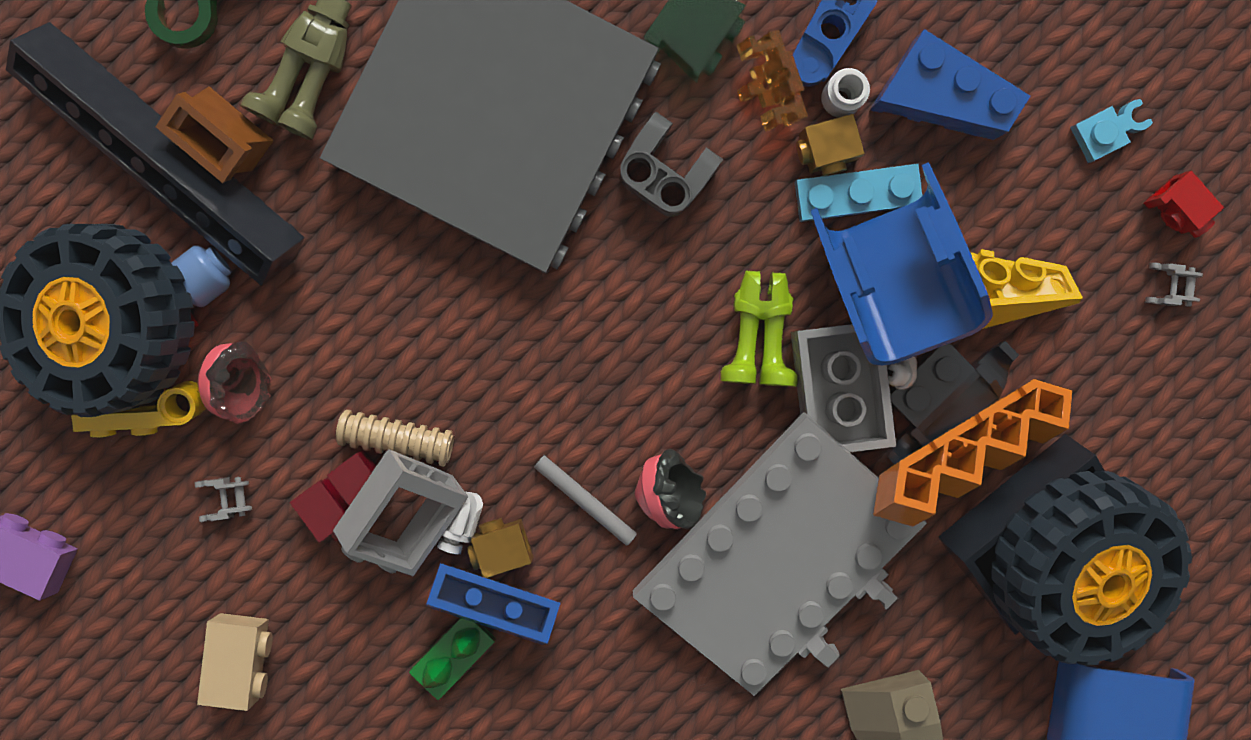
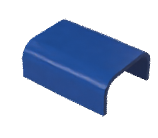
[810,162,993,366]
[1047,662,1195,740]

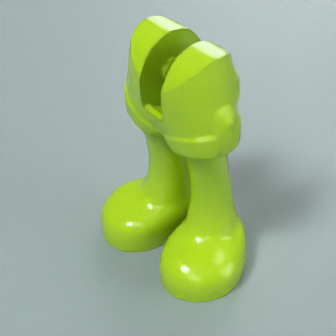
[721,271,798,387]

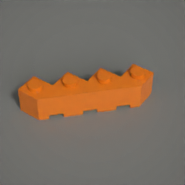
[873,379,1072,527]

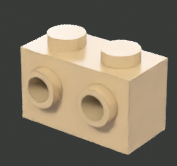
[197,613,273,711]

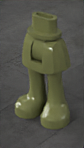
[240,0,352,140]

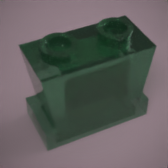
[644,0,746,83]

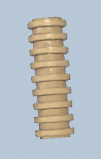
[336,410,454,467]

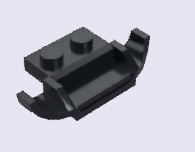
[886,341,1019,464]

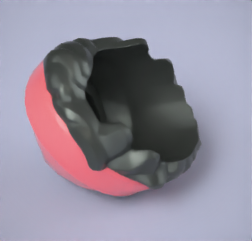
[634,449,707,530]

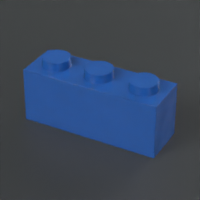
[425,563,560,645]

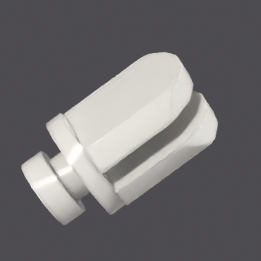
[437,492,483,554]

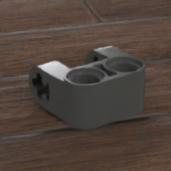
[620,112,723,217]

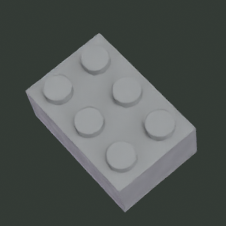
[790,324,896,452]

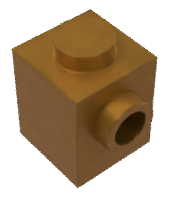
[796,114,865,177]
[467,518,534,578]

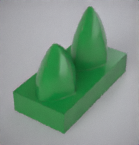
[409,618,496,700]

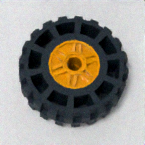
[0,224,195,417]
[992,471,1192,665]

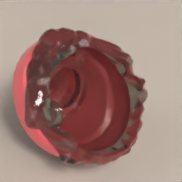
[198,341,272,424]

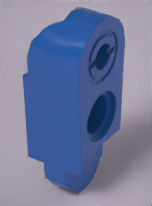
[789,0,877,87]

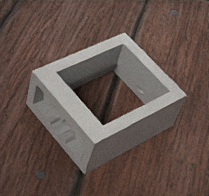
[333,449,468,576]

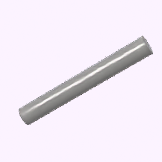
[534,455,637,546]

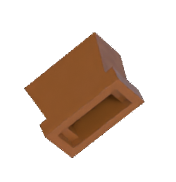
[155,86,274,183]

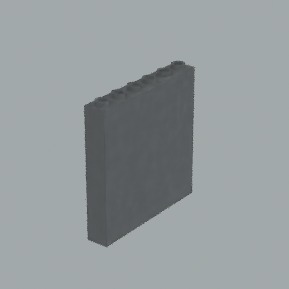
[320,0,661,274]

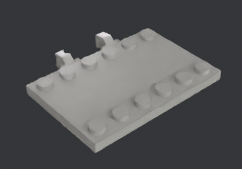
[633,412,927,696]

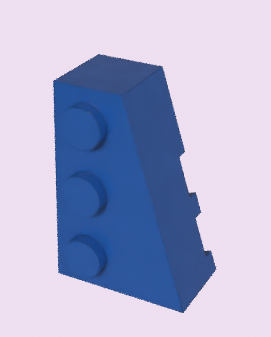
[870,29,1030,140]

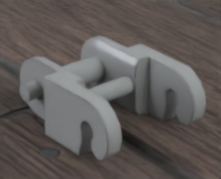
[1145,263,1203,307]
[194,477,252,522]

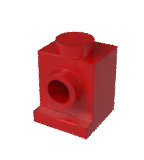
[1144,170,1224,238]

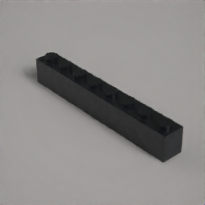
[5,22,305,286]

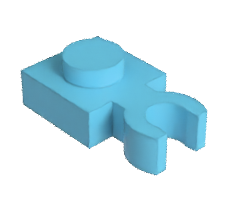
[1070,99,1153,163]

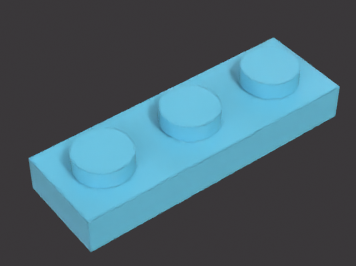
[795,164,923,222]

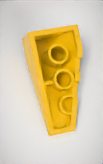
[971,249,1083,329]

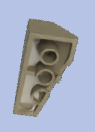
[841,670,943,740]

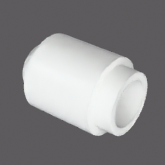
[821,68,870,118]

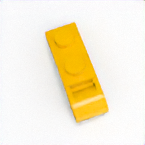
[71,381,206,437]

